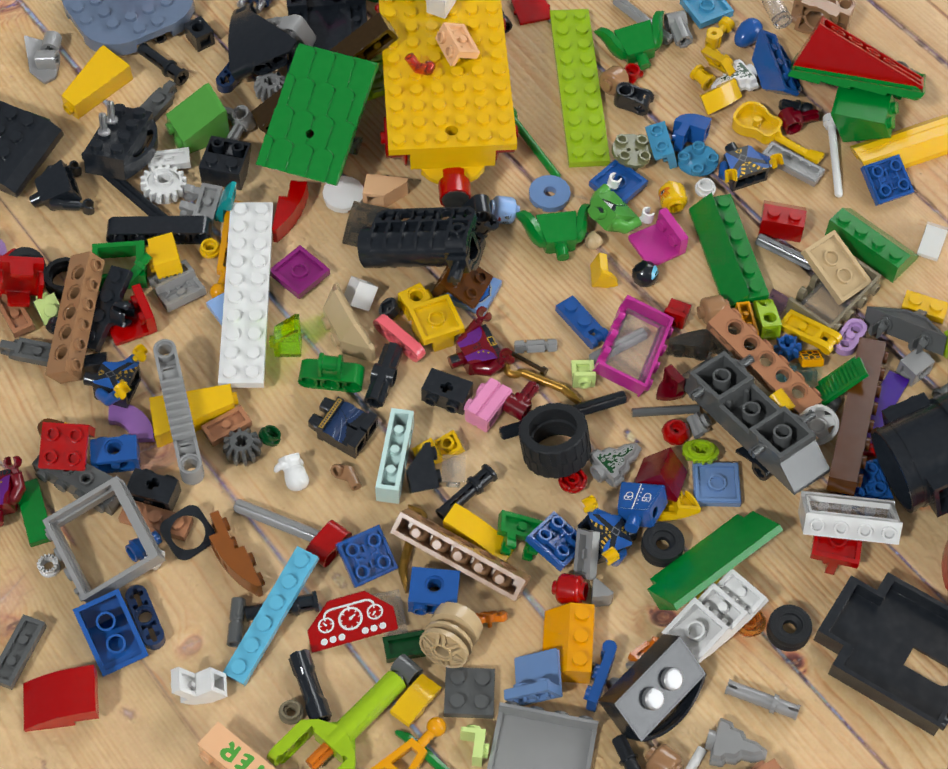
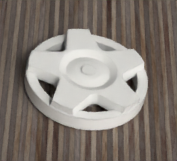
[799,404,839,445]

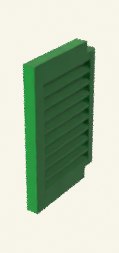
[815,356,869,406]

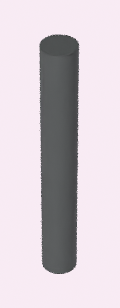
[631,404,700,417]

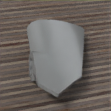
[24,31,62,84]

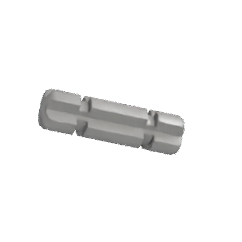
[514,339,558,353]

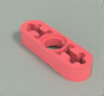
[373,314,426,362]

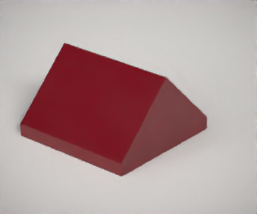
[634,447,688,502]

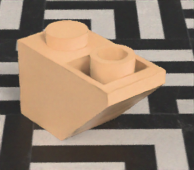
[362,174,408,209]

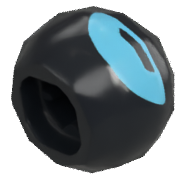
[632,261,659,287]

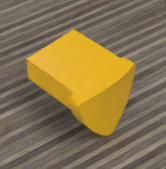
[590,253,618,288]

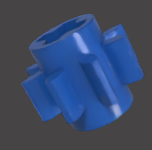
[774,334,802,362]

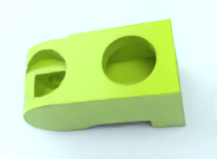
[753,299,782,340]

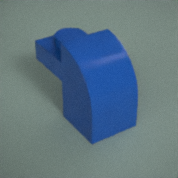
[672,114,712,152]

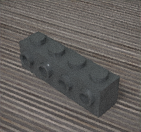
[32,455,121,516]

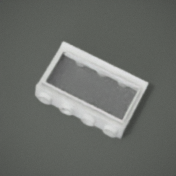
[798,490,903,545]

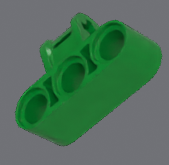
[298,352,365,393]

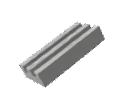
[573,528,600,580]

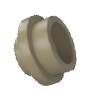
[278,700,304,725]

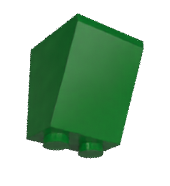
[831,86,899,142]

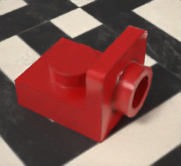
[664,298,692,330]

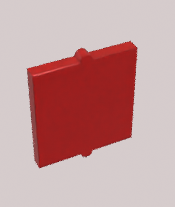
[511,0,550,25]

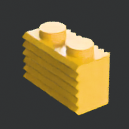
[145,232,183,280]

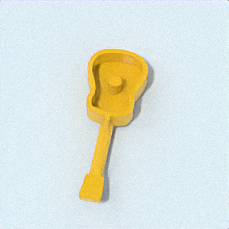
[732,101,825,164]

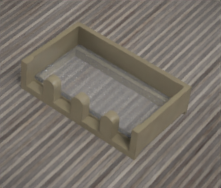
[785,258,882,340]

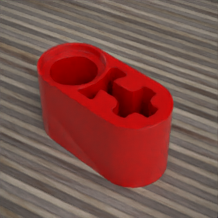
[306,520,352,567]

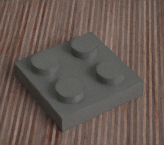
[444,667,495,719]

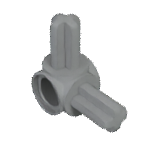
[224,105,257,140]

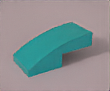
[215,181,236,222]

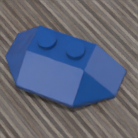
[752,29,802,96]

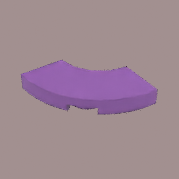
[108,404,155,443]

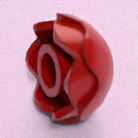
[661,419,690,445]
[558,469,587,494]

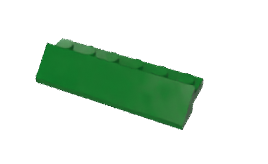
[689,192,769,309]

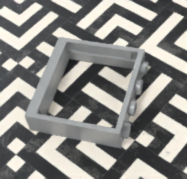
[42,476,166,603]

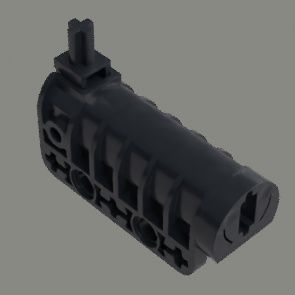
[357,206,486,286]

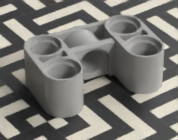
[266,14,316,52]

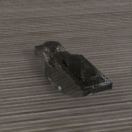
[666,329,755,361]

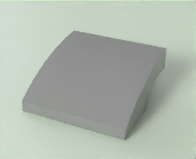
[147,259,207,312]

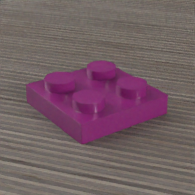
[270,245,330,299]

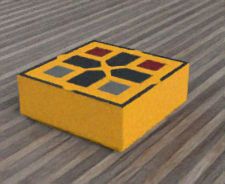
[797,349,824,368]

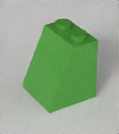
[165,83,230,154]

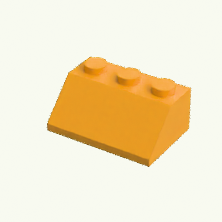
[542,603,595,684]

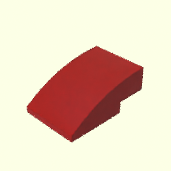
[23,664,99,732]

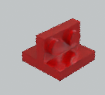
[810,535,862,575]

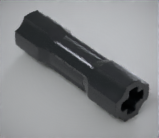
[288,649,332,722]

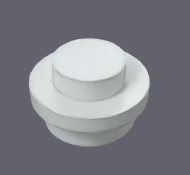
[695,178,716,198]

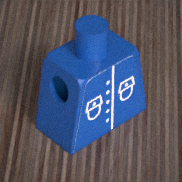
[617,482,668,533]

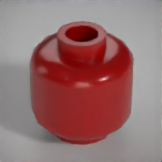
[552,573,589,605]

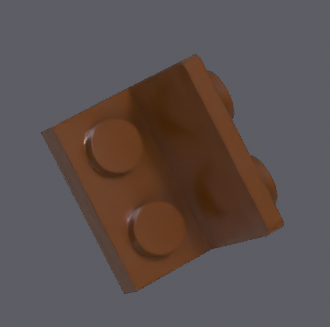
[431,266,493,309]

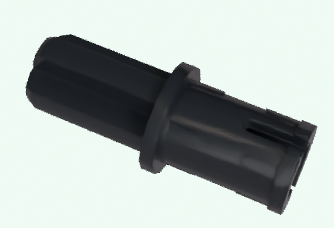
[612,734,641,769]

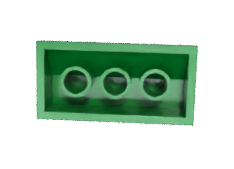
[825,208,919,283]

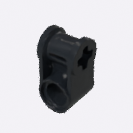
[614,82,655,116]

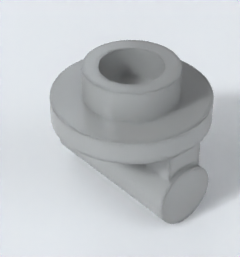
[686,411,711,439]

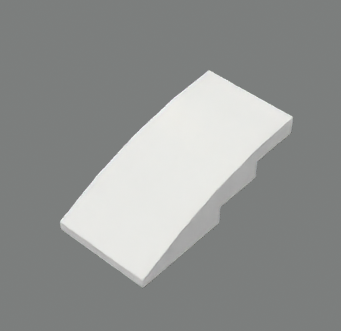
[661,569,769,663]

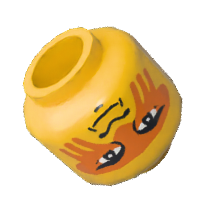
[658,181,688,213]

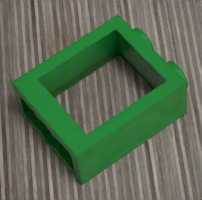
[92,240,148,291]

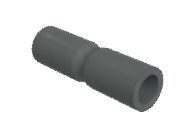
[227,597,246,647]

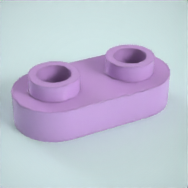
[833,318,867,356]

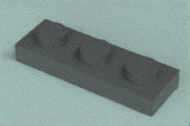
[0,614,47,690]

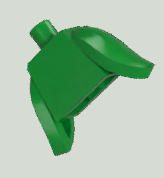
[594,11,665,70]
[516,203,590,261]

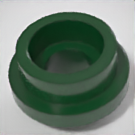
[258,425,281,447]

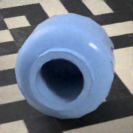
[490,196,520,224]

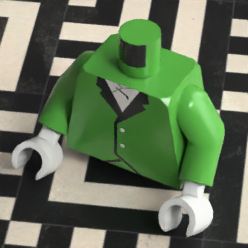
[587,172,655,234]

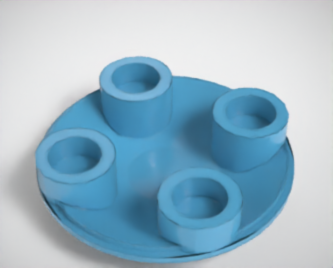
[677,141,719,176]

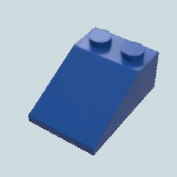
[73,588,149,677]

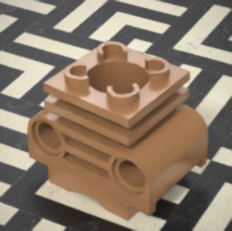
[788,0,856,34]

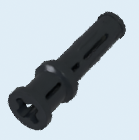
[137,43,189,86]
[435,464,498,520]
[245,591,320,622]

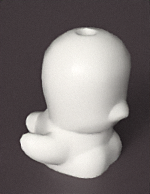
[274,453,309,491]

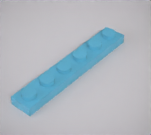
[223,546,319,686]

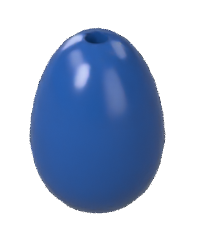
[734,18,763,48]

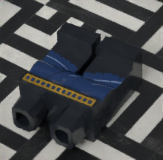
[308,397,378,459]

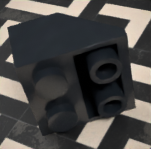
[199,135,251,190]

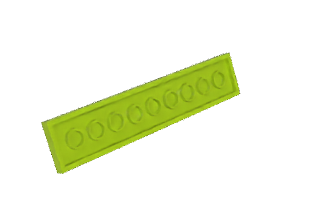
[550,9,610,168]

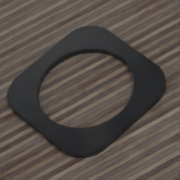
[160,505,216,561]

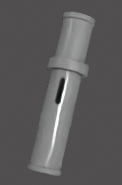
[725,679,801,720]

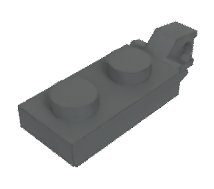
[140,80,177,122]
[0,337,52,367]

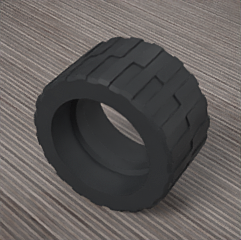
[518,403,591,479]

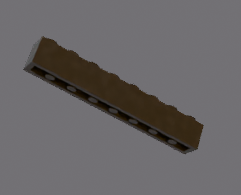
[251,12,399,134]

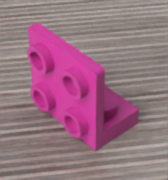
[628,208,689,266]

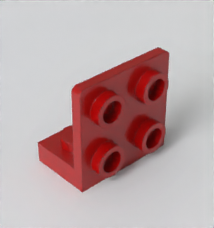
[109,283,158,346]
[38,422,96,471]

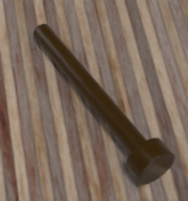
[510,350,548,376]

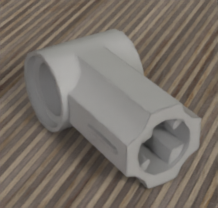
[664,10,693,48]

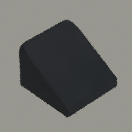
[84,352,108,373]

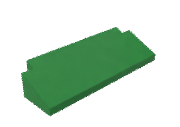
[647,511,783,611]

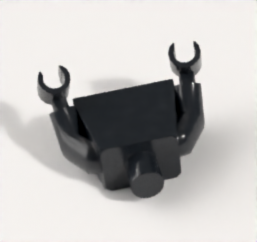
[29,160,94,215]

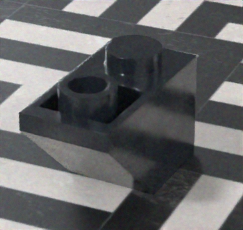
[405,442,442,494]

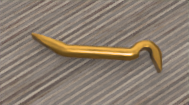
[503,363,582,404]
[398,504,428,594]

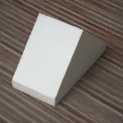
[917,222,948,262]

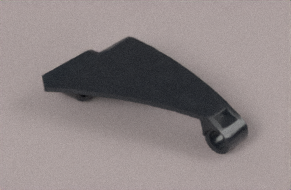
[228,3,297,81]

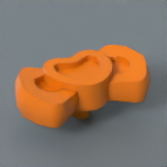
[475,610,508,628]

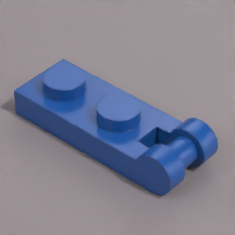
[555,295,608,349]
[583,640,617,712]

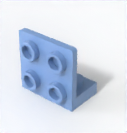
[504,648,563,706]

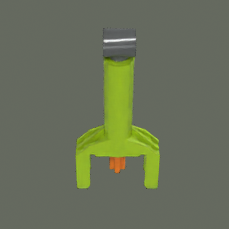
[267,654,423,769]

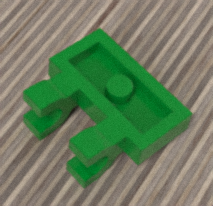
[497,510,543,562]

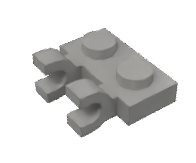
[179,183,223,224]

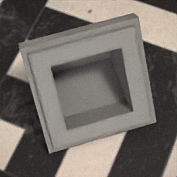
[591,578,614,607]

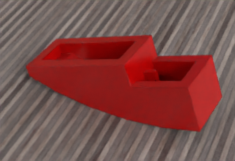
[272,180,309,243]

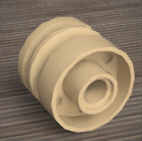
[419,602,483,668]

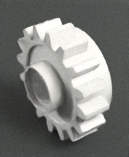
[140,164,187,204]

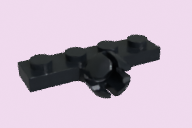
[87,265,135,353]

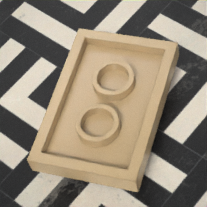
[801,230,872,305]

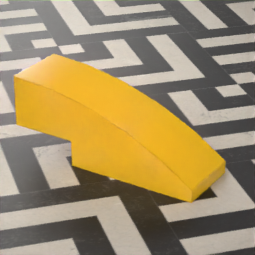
[443,503,515,562]

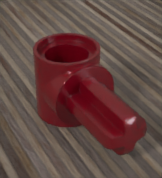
[778,107,819,135]
[502,381,540,421]

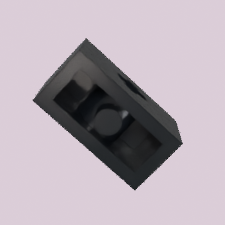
[421,368,473,415]
[127,468,181,512]

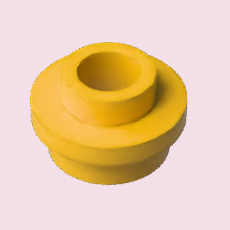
[199,238,220,259]

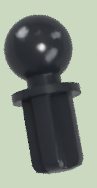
[778,99,814,112]

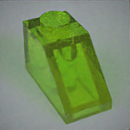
[269,314,302,357]

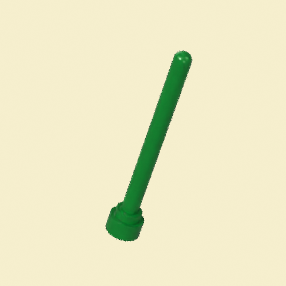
[513,107,561,178]

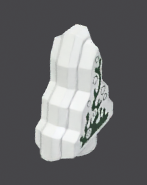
[711,59,759,91]

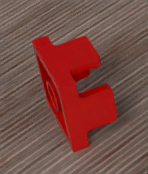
[0,255,44,307]

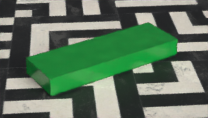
[19,478,51,547]

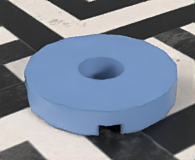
[529,175,571,212]

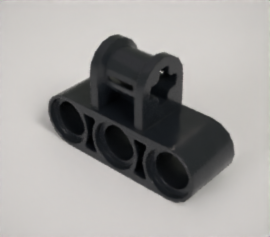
[449,194,499,238]

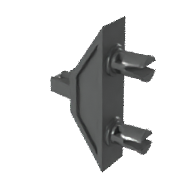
[864,306,947,356]

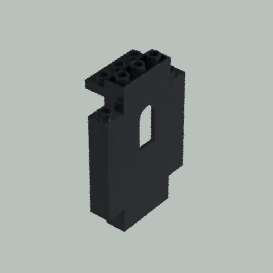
[814,572,948,736]

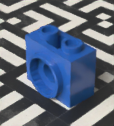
[408,567,460,615]

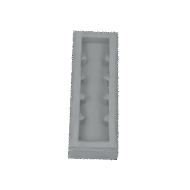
[762,141,825,187]

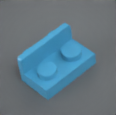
[645,121,678,169]

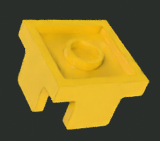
[408,294,465,352]

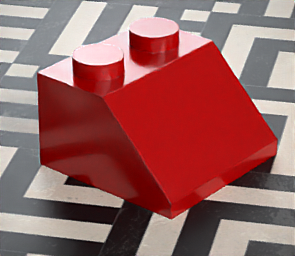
[758,200,807,243]

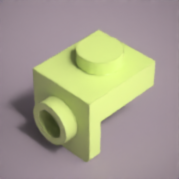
[33,292,60,326]
[571,360,596,389]
[460,725,489,767]

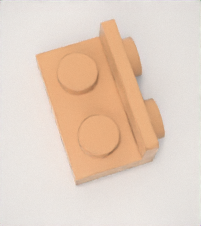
[435,22,480,66]

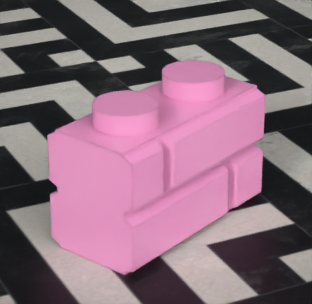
[464,378,512,432]

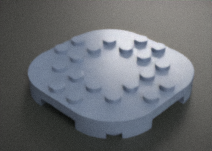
[62,0,195,56]

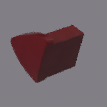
[656,364,685,401]

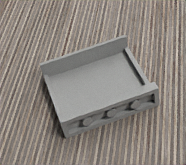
[487,701,599,769]

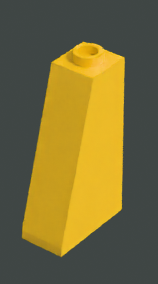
[61,45,133,119]
[149,384,239,448]

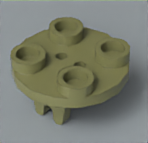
[612,134,653,171]

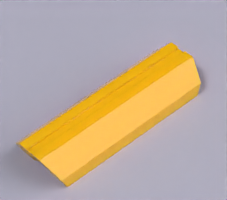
[850,115,948,169]

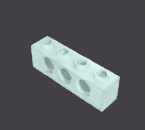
[375,408,414,504]

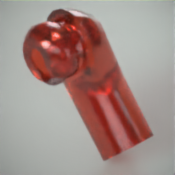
[405,53,435,76]

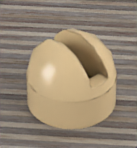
[585,231,603,250]

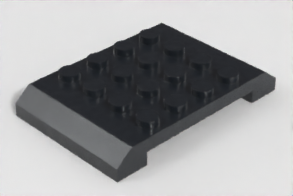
[287,0,367,73]
[0,101,64,198]

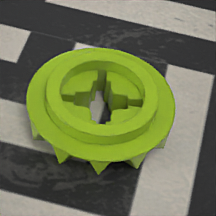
[682,439,719,465]

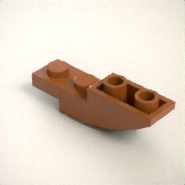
[209,510,265,597]

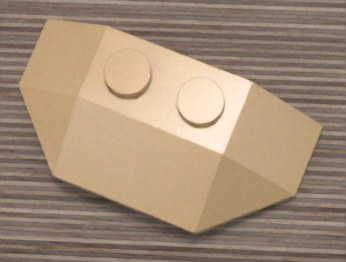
[321,283,376,362]

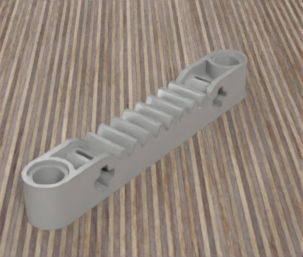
[153,339,204,485]

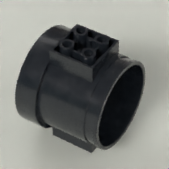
[871,391,948,518]

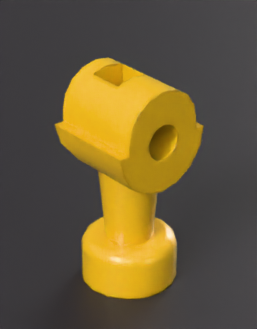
[705,16,735,50]

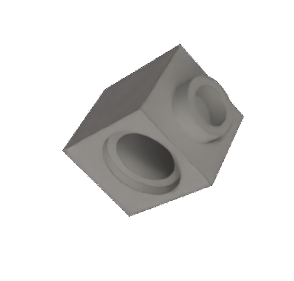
[896,349,935,387]

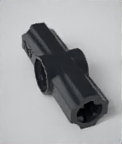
[364,342,403,408]

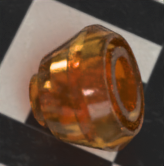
[738,610,766,638]

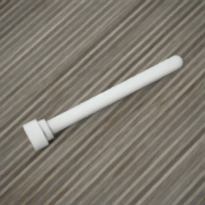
[823,113,843,198]

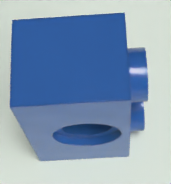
[90,434,141,473]

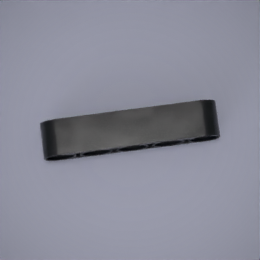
[106,216,212,245]

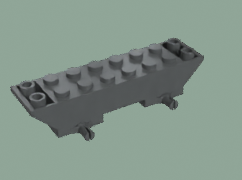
[682,351,830,495]

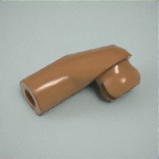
[330,464,362,491]

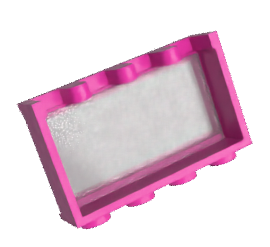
[592,295,674,397]

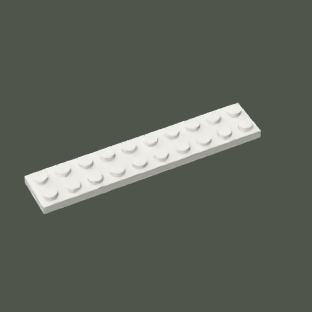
[218,202,274,388]

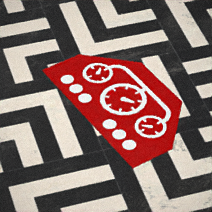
[308,591,398,653]

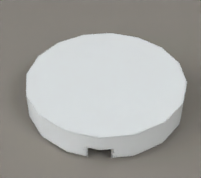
[323,176,363,213]

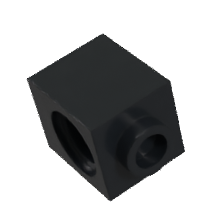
[184,16,215,52]

